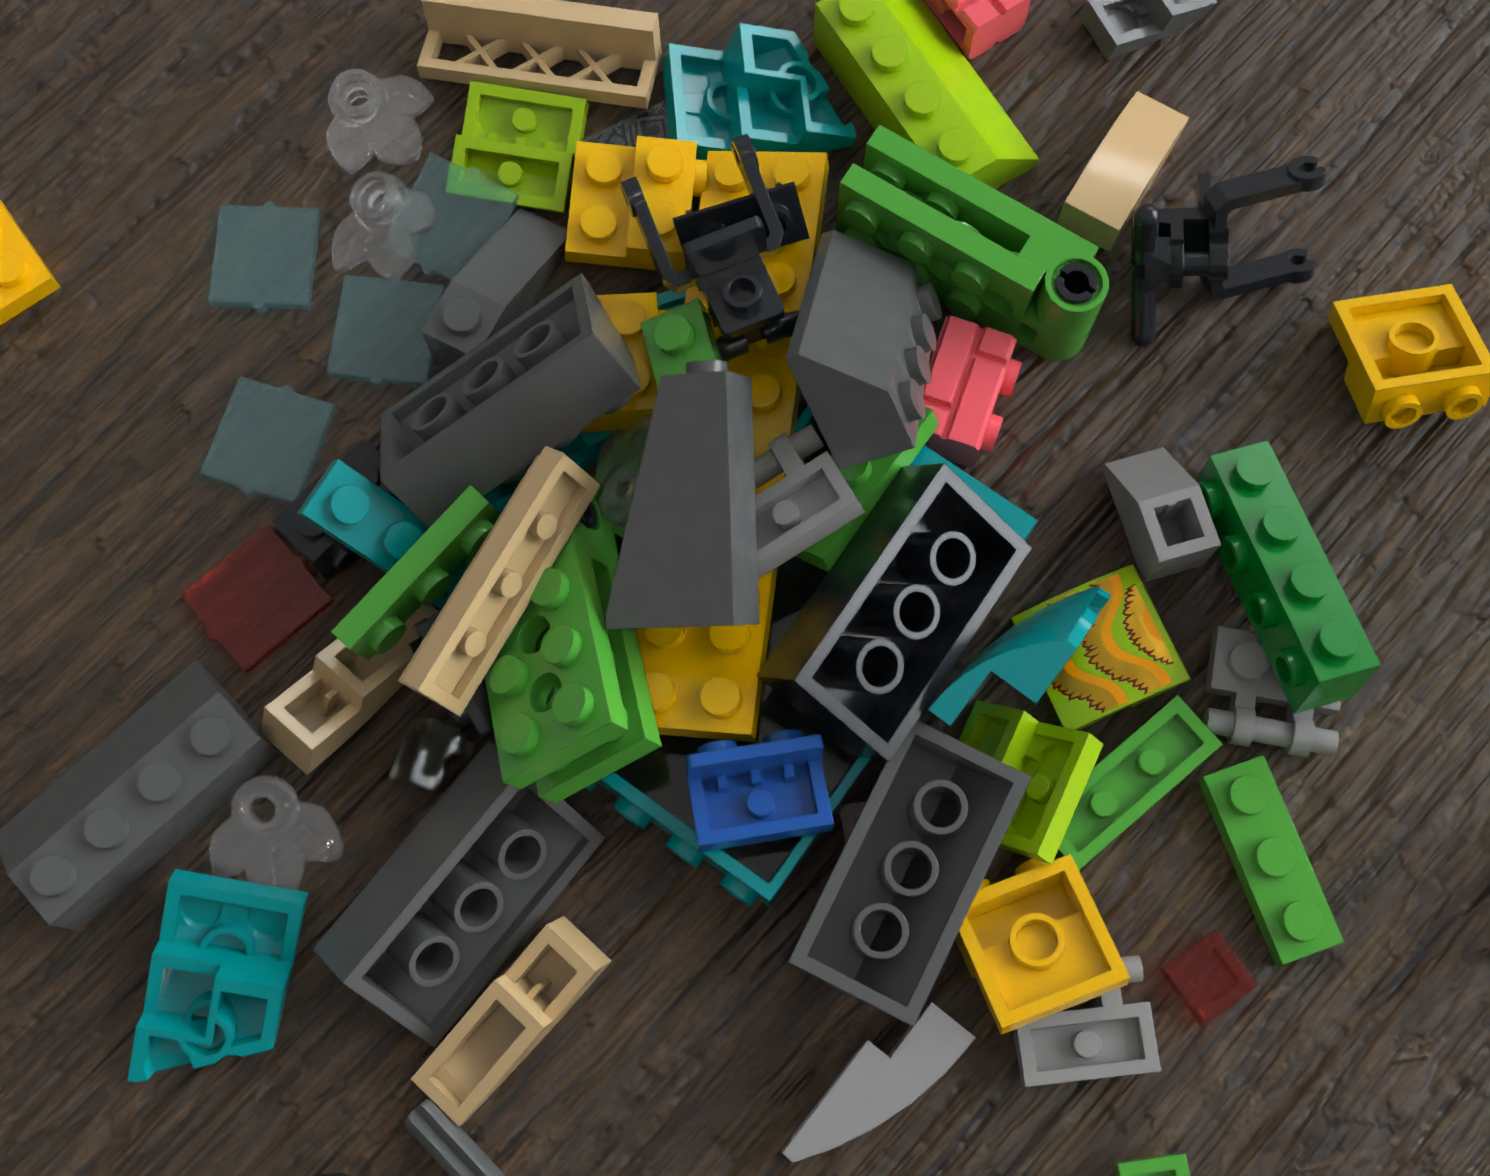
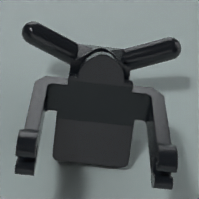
[620,134,800,362]
[1131,156,1326,346]

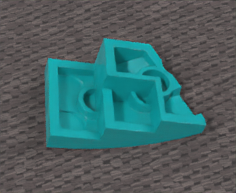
[661,23,857,159]
[928,586,1111,726]
[128,869,308,1083]

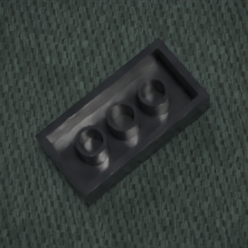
[757,463,1032,763]

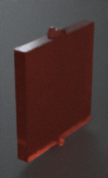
[181,525,334,673]

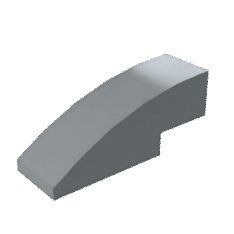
[781,1002,976,1162]

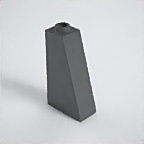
[606,360,759,629]

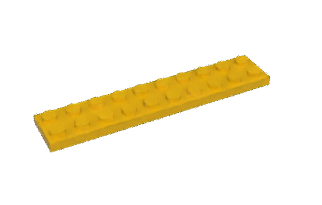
[635,151,829,742]

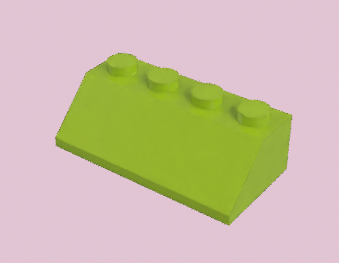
[813,0,1039,189]

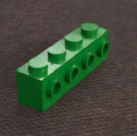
[1196,441,1381,714]

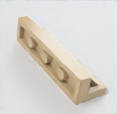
[417,0,662,109]
[398,446,601,716]

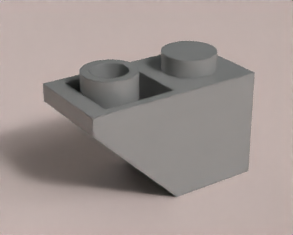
[1102,447,1221,583]

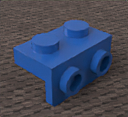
[686,730,834,853]

